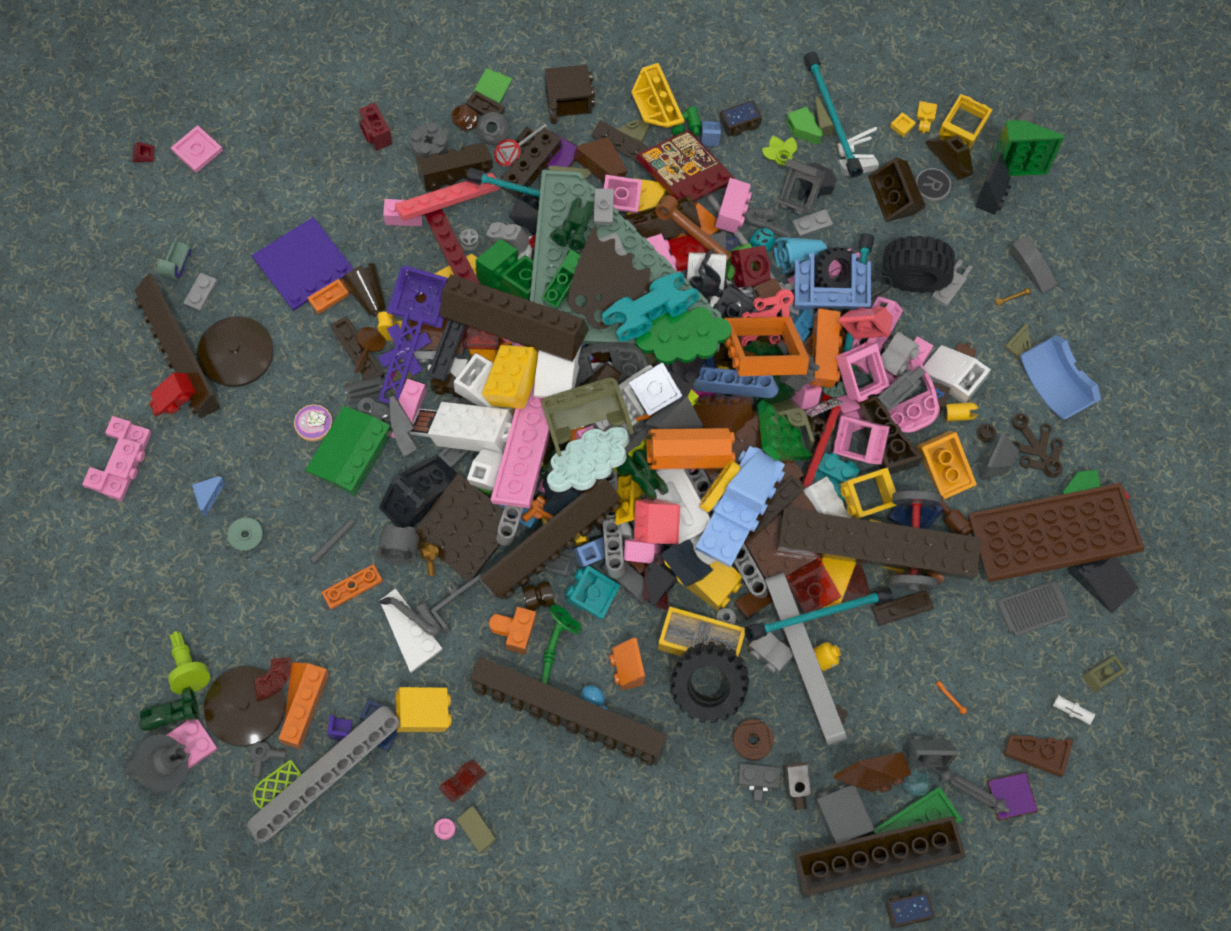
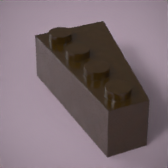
[416,142,493,192]
[857,396,923,475]

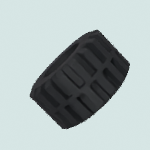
[814,247,859,288]

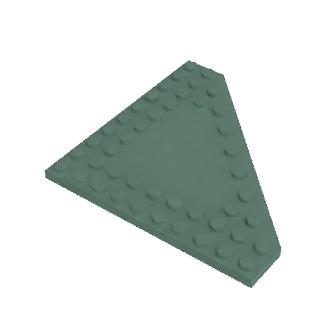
[530,170,721,352]

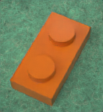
[307,279,349,314]

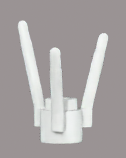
[837,127,877,159]

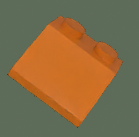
[609,638,645,690]

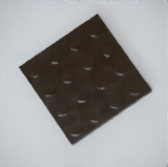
[415,473,514,582]

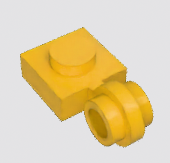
[916,101,937,134]

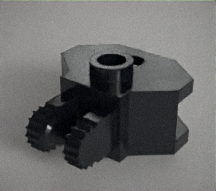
[798,163,837,201]

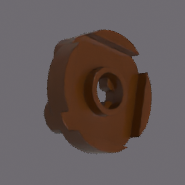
[733,719,774,761]

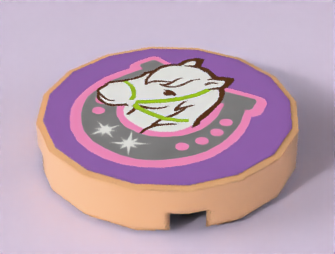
[294,404,333,442]

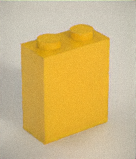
[395,687,452,732]

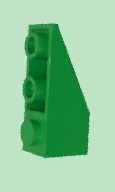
[541,249,581,309]

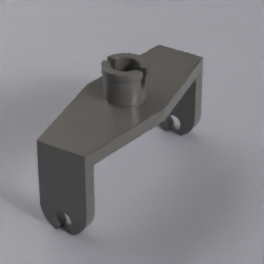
[430,574,496,632]

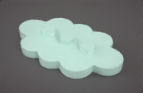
[547,427,630,492]

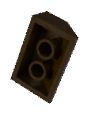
[868,157,926,222]

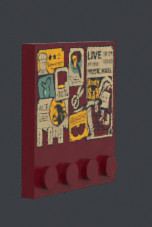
[636,130,735,203]

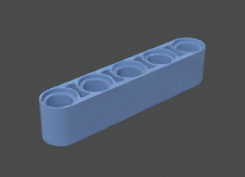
[692,367,779,398]

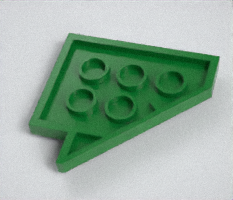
[758,400,813,461]

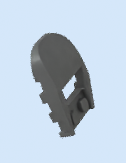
[575,342,649,386]

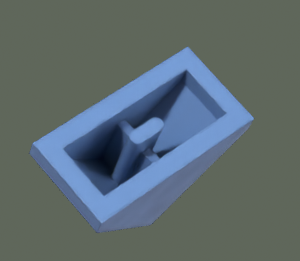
[701,121,721,146]
[192,476,225,516]

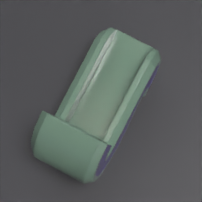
[157,241,192,281]

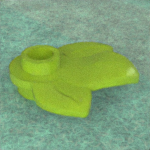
[762,136,797,166]

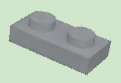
[792,209,833,238]
[183,273,218,312]

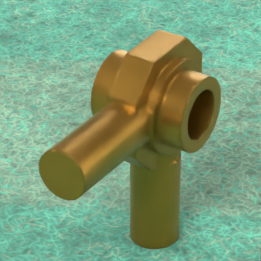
[418,542,439,576]

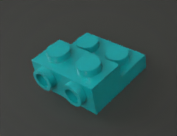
[811,453,860,502]
[565,565,620,620]

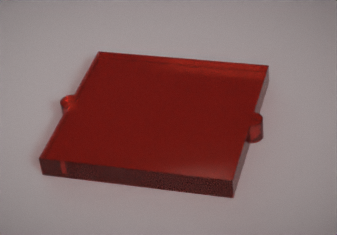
[841,564,871,602]

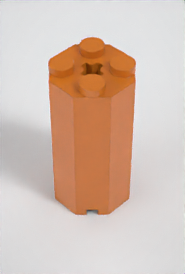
[646,428,735,470]

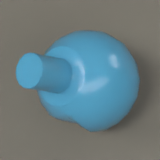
[581,685,608,710]

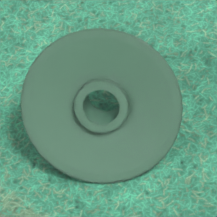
[227,517,263,550]

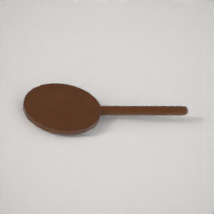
[354,327,386,373]

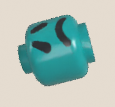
[749,228,776,254]

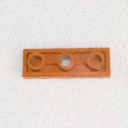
[321,564,383,609]

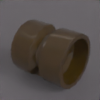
[522,581,555,611]

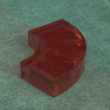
[254,657,291,700]

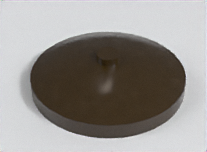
[197,316,274,387]
[204,667,286,747]

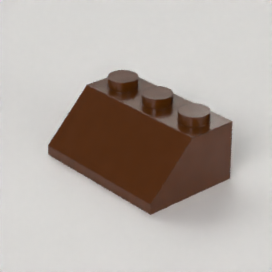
[693,395,755,433]

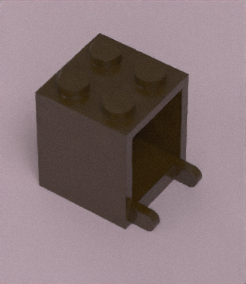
[545,64,595,124]

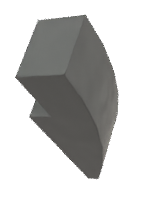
[1010,235,1057,294]
[390,396,419,457]

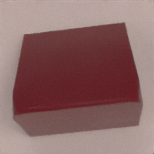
[132,142,154,162]

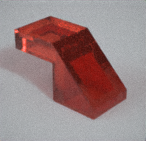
[438,759,487,803]

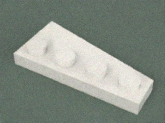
[380,589,443,673]

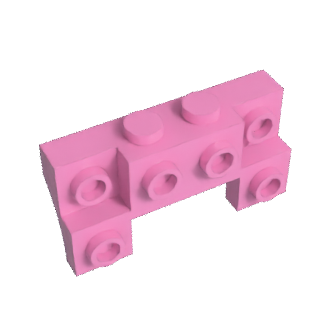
[82,416,152,501]

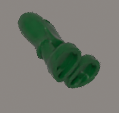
[551,197,594,250]
[617,450,669,501]
[140,687,199,731]

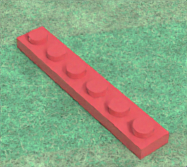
[395,173,500,221]

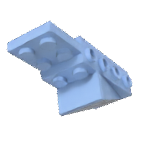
[695,446,785,568]

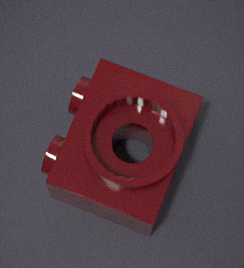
[359,102,392,151]
[731,245,771,288]

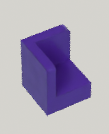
[327,715,353,740]

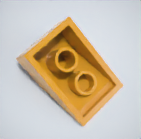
[915,431,977,500]

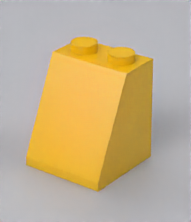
[680,561,743,611]

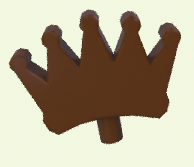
[953,342,976,358]

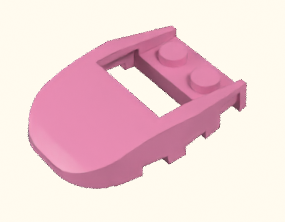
[879,357,940,433]

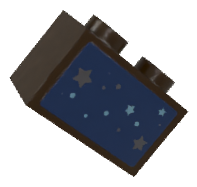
[720,100,762,137]
[885,890,935,929]

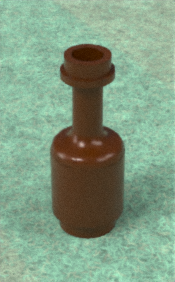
[940,496,973,536]

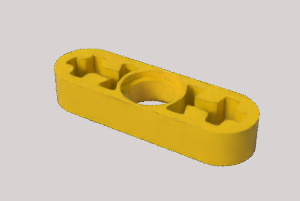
[699,460,741,513]

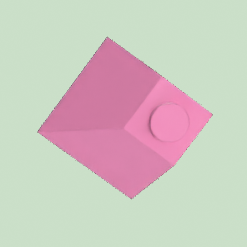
[603,175,642,213]

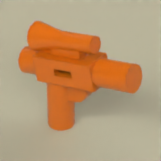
[521,495,554,522]

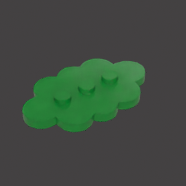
[636,307,731,364]

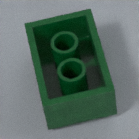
[743,340,796,404]

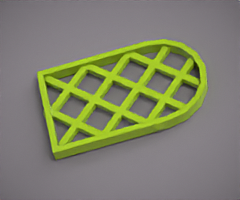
[253,760,302,809]

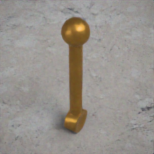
[995,288,1031,306]

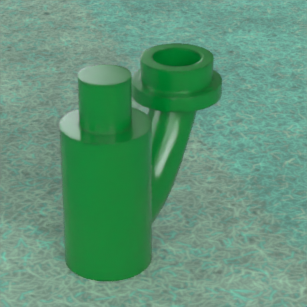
[671,107,702,136]

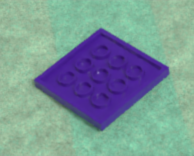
[252,217,353,311]

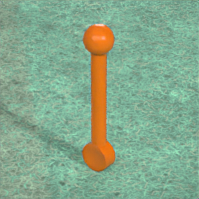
[935,681,967,714]

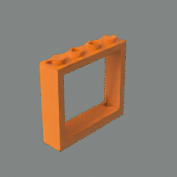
[724,317,809,376]

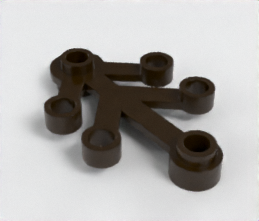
[1012,413,1063,478]

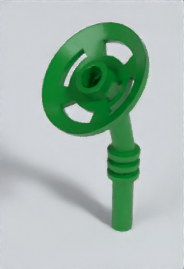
[541,605,582,685]

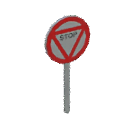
[494,124,547,167]

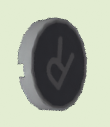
[916,168,951,202]

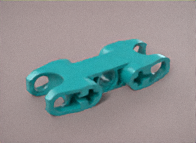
[602,272,699,342]

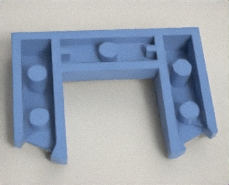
[794,253,871,310]

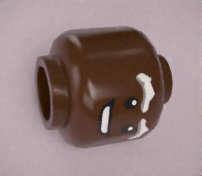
[451,104,478,131]

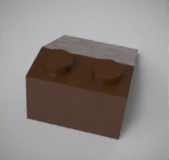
[833,752,912,793]

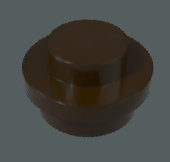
[977,424,997,442]

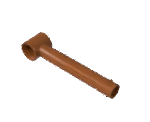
[655,195,731,261]

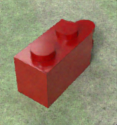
[149,373,196,416]

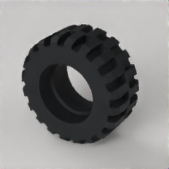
[882,235,955,293]
[670,642,749,723]

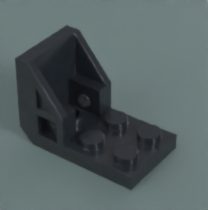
[379,454,457,528]

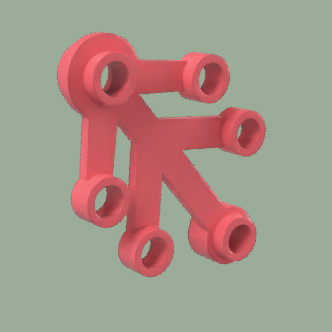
[739,289,794,348]

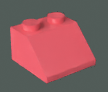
[839,307,893,339]
[634,498,680,544]

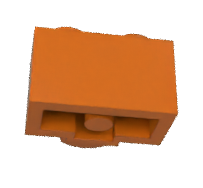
[489,607,537,655]

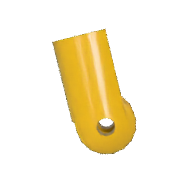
[945,402,978,422]

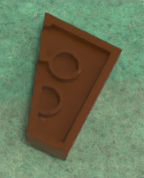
[1003,735,1073,778]

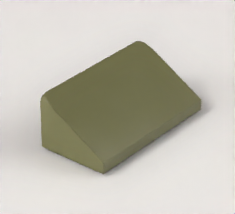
[456,806,497,853]

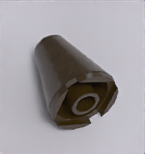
[341,263,386,317]

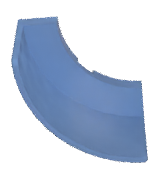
[1020,335,1101,419]

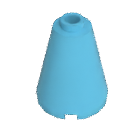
[774,237,827,274]

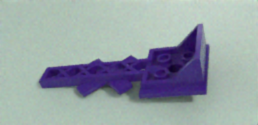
[378,265,448,404]

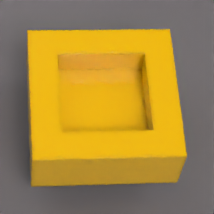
[890,112,916,138]

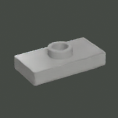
[594,189,614,225]

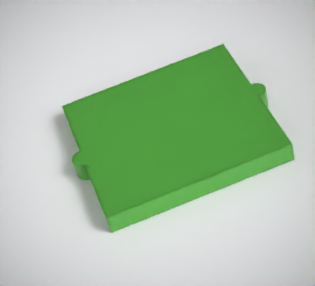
[473,68,513,104]

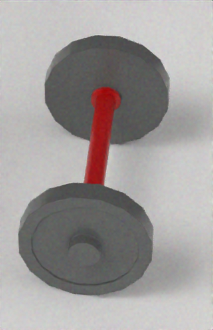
[889,491,942,591]

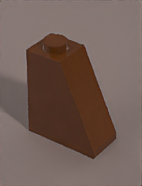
[573,137,627,182]

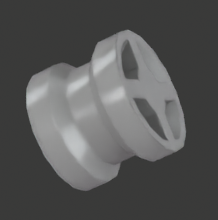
[460,229,479,251]

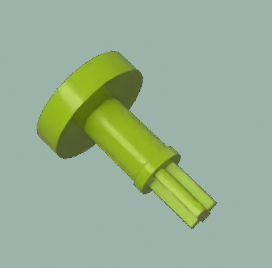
[168,631,211,695]

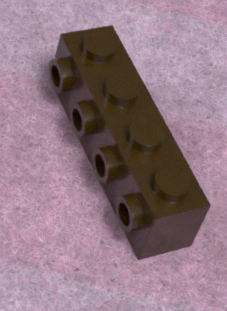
[500,128,563,199]

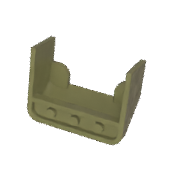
[541,378,634,457]
[752,400,815,451]

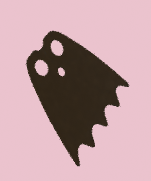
[568,226,652,330]

